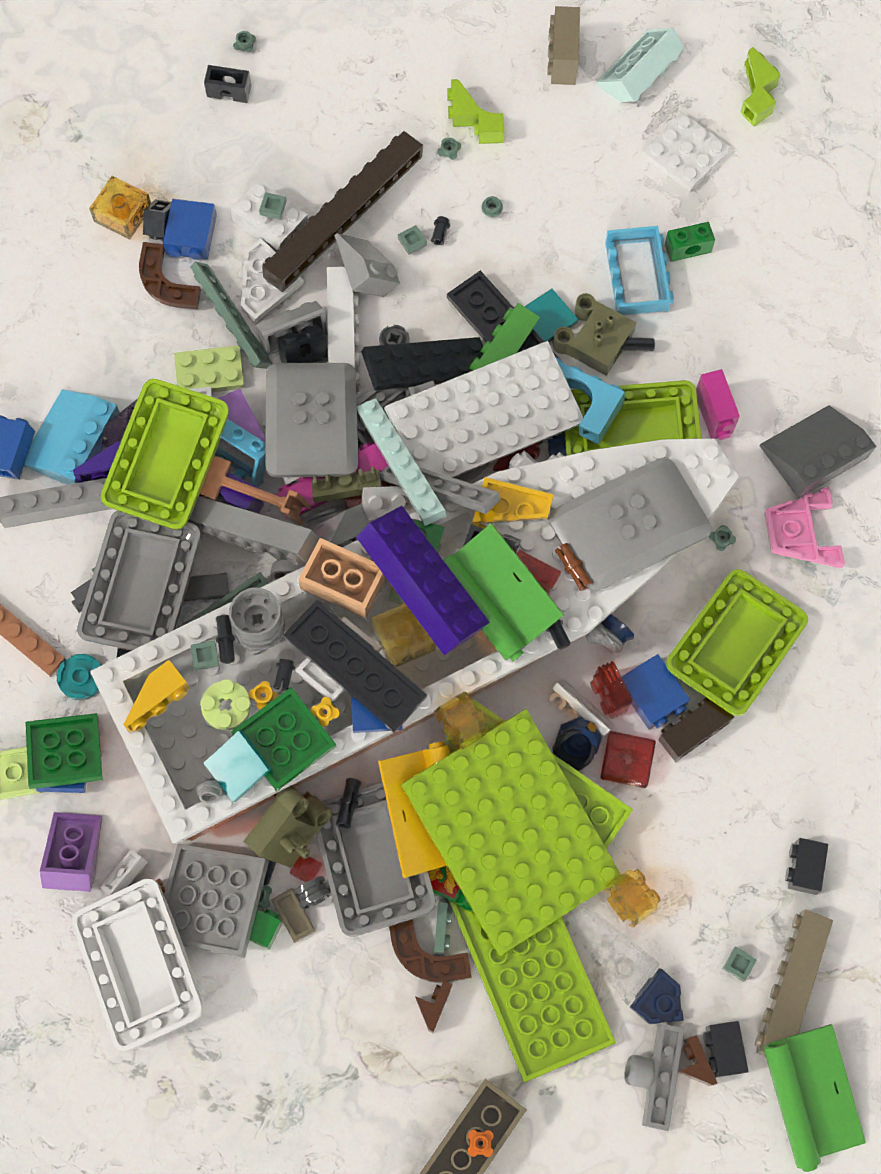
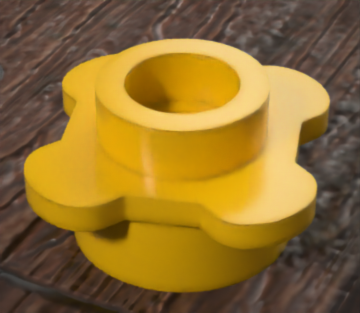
[249,681,278,710]
[311,697,340,727]

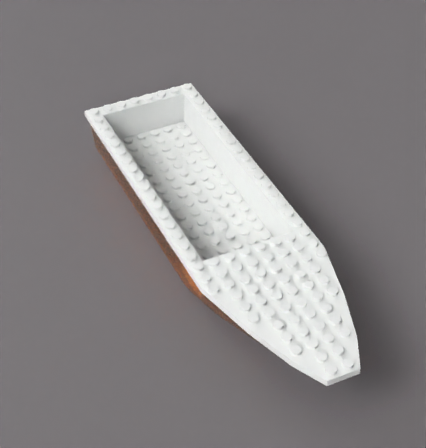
[90,439,739,845]

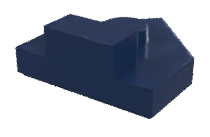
[629,968,684,1024]

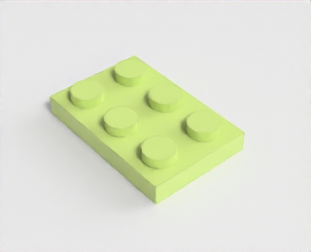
[174,345,245,392]

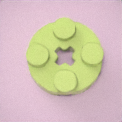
[200,679,251,730]

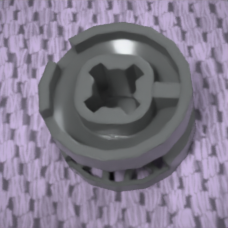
[379,325,410,345]
[293,876,332,910]

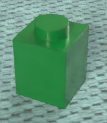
[249,909,283,950]

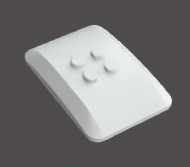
[72,879,203,1051]

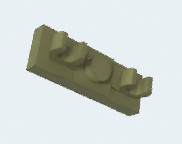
[311,467,382,503]

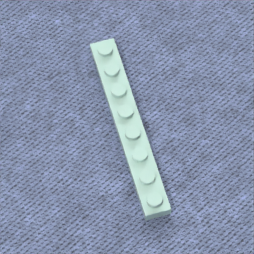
[357,398,446,526]

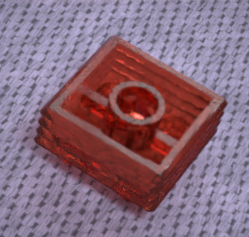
[590,661,633,719]
[600,731,656,788]

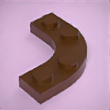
[139,242,201,310]
[389,919,472,983]

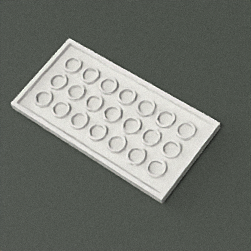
[384,341,583,478]

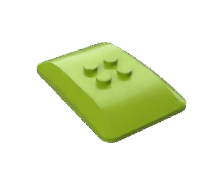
[100,379,229,530]
[565,380,702,456]
[666,569,808,716]

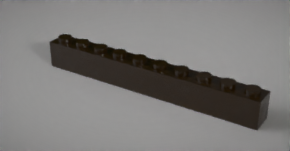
[262,131,423,293]

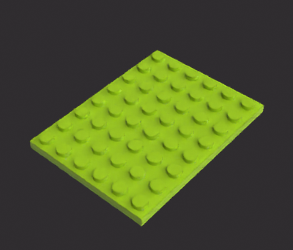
[400,709,623,956]

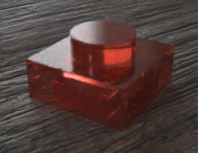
[289,856,323,883]

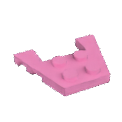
[764,487,845,568]

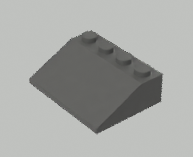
[759,405,877,498]

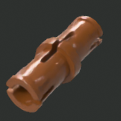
[555,543,593,591]

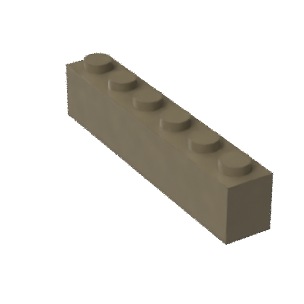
[755,909,833,1057]

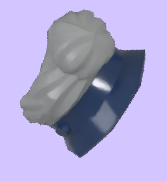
[585,614,634,654]

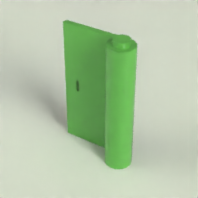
[443,523,564,662]
[763,1024,866,1172]

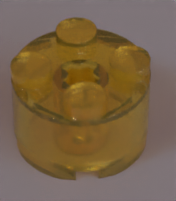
[434,691,488,751]
[604,869,661,928]

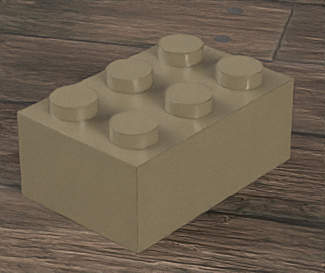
[547,6,580,85]

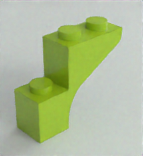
[740,47,781,126]
[447,79,504,144]

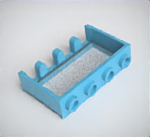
[605,226,674,315]
[215,419,266,488]

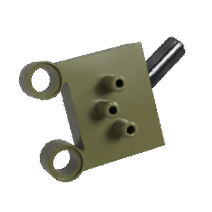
[553,293,655,376]
[243,785,332,886]

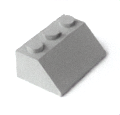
[255,301,327,356]

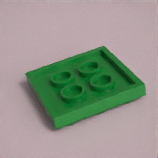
[231,687,337,792]
[25,713,103,789]

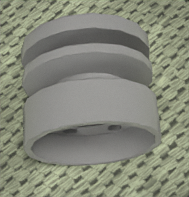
[229,588,285,651]

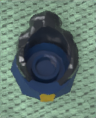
[552,718,602,771]

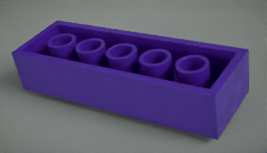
[356,506,490,655]

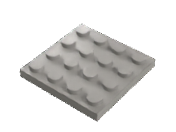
[164,844,269,958]

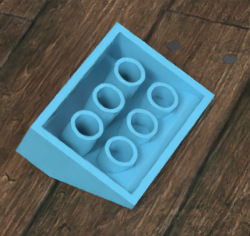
[24,389,121,485]

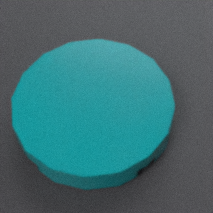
[56,654,101,700]

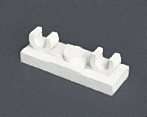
[549,679,615,736]

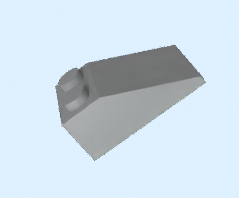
[334,233,400,297]

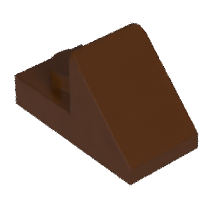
[415,981,453,1033]
[678,1035,717,1086]

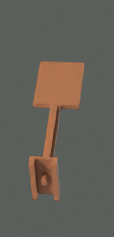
[200,456,311,526]

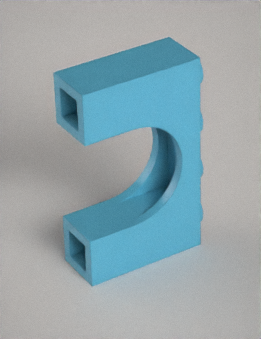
[555,357,625,444]

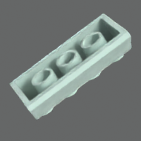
[596,28,685,102]

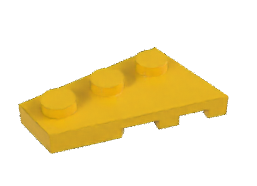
[472,477,554,524]

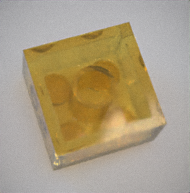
[89,176,151,240]
[371,604,436,667]

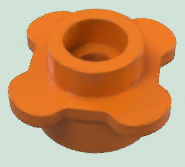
[468,1130,494,1157]

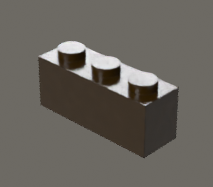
[659,697,734,763]

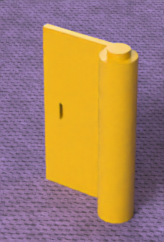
[378,741,450,878]

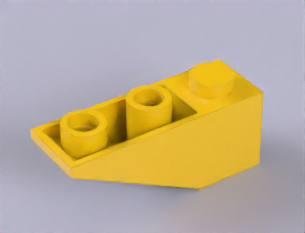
[123,660,190,734]

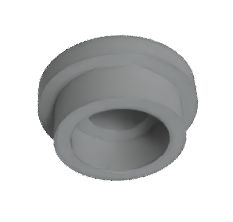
[197,781,222,803]

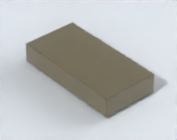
[271,888,316,943]

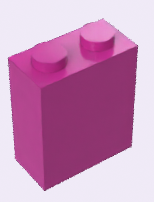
[696,369,740,440]

